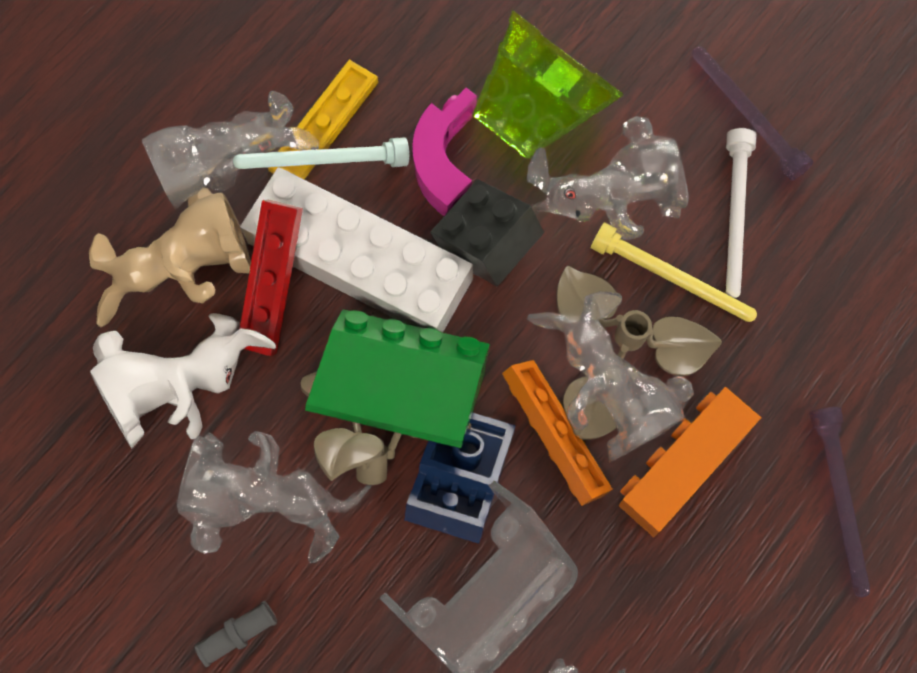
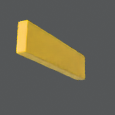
[267,59,379,180]

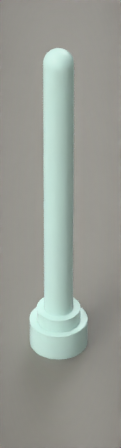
[233,137,409,169]

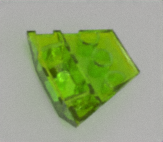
[472,10,624,159]

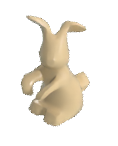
[89,188,251,327]

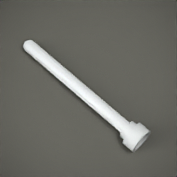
[726,128,756,298]

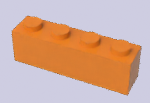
[619,387,762,538]

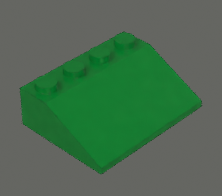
[305,309,490,448]

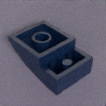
[404,413,516,544]

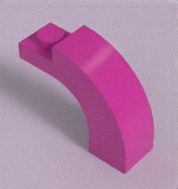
[413,87,477,216]

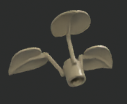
[556,266,722,439]
[301,371,471,485]

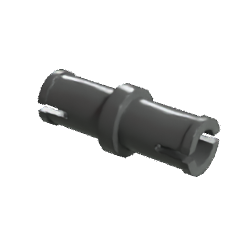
[194,601,277,667]

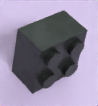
[430,179,544,287]

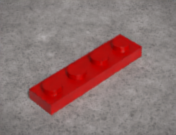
[240,199,303,356]

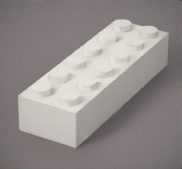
[240,167,473,333]

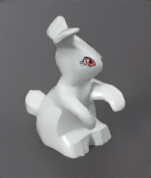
[90,313,276,449]

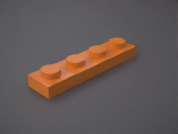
[502,360,613,506]

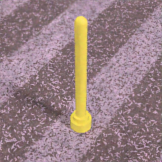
[591,222,757,322]

